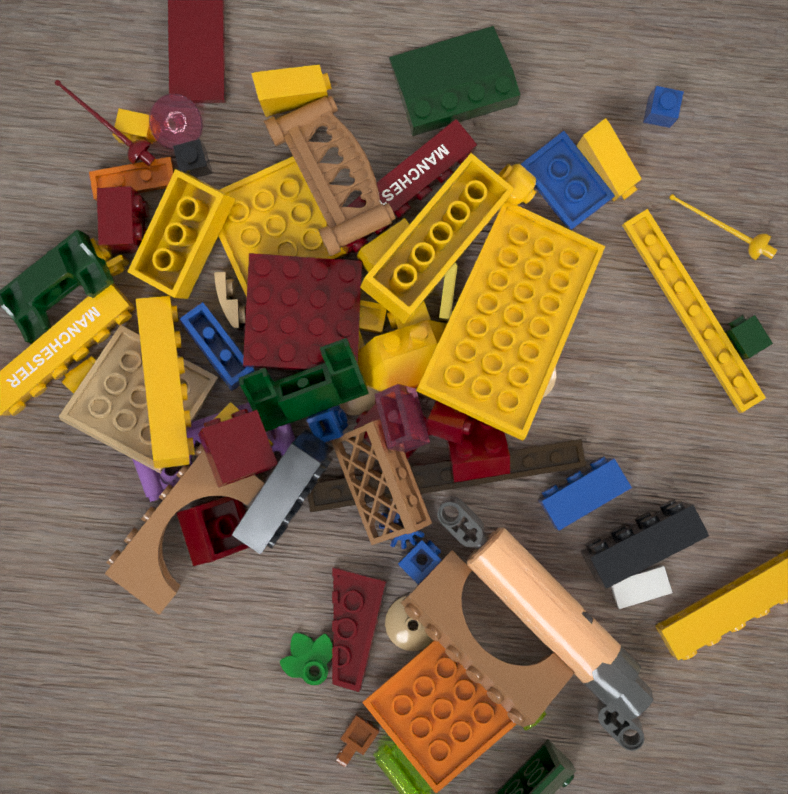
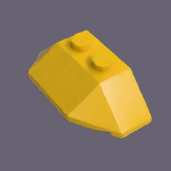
[358,320,447,395]

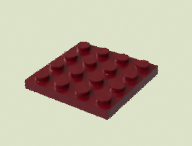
[243,253,362,370]

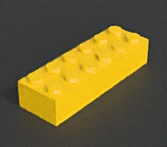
[360,153,515,324]

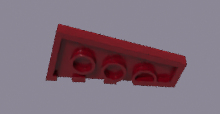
[332,567,387,692]

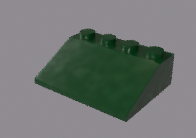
[389,26,521,136]
[495,739,576,794]

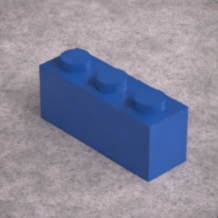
[180,302,254,391]
[538,456,632,531]

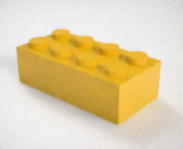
[128,169,236,299]

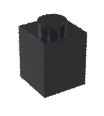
[173,139,213,178]

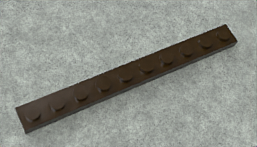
[307,439,586,513]

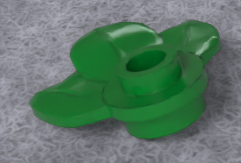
[280,633,333,685]

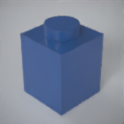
[643,86,684,128]

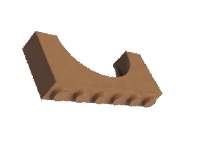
[105,443,267,615]
[401,550,575,727]

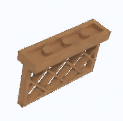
[331,416,432,545]

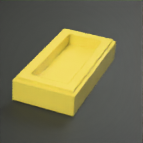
[438,263,458,322]

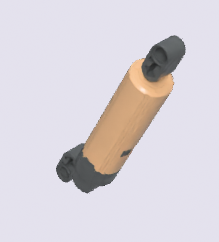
[437,496,654,751]

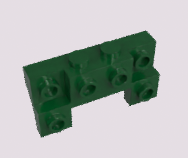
[0,230,114,344]
[239,338,369,432]

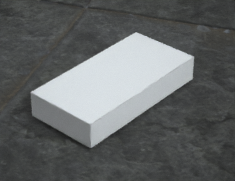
[611,565,672,609]

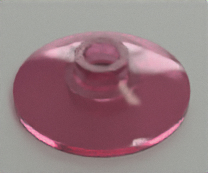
[149,94,203,150]

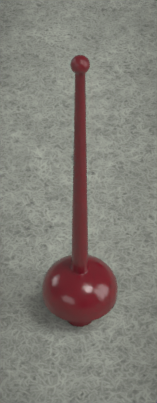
[55,80,156,166]

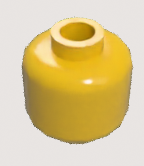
[498,164,536,205]

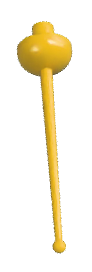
[669,194,777,260]

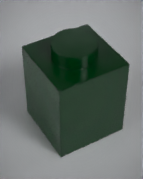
[724,315,773,360]

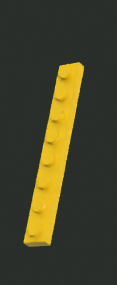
[622,209,766,413]

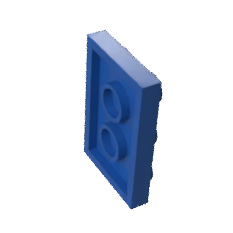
[520,131,615,230]

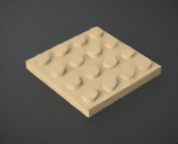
[59,325,218,474]

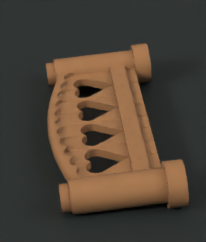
[264,96,396,256]

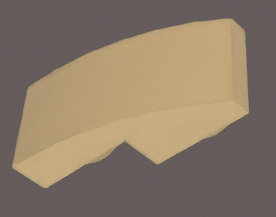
[214,272,246,330]

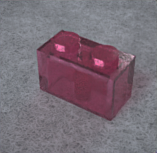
[374,384,430,452]

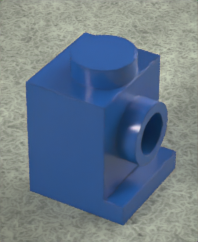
[306,405,348,442]
[398,540,442,584]

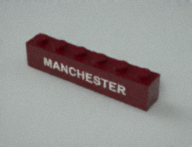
[326,119,477,254]

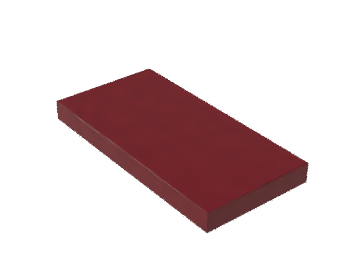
[168,0,226,104]

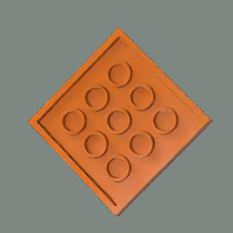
[362,641,517,793]

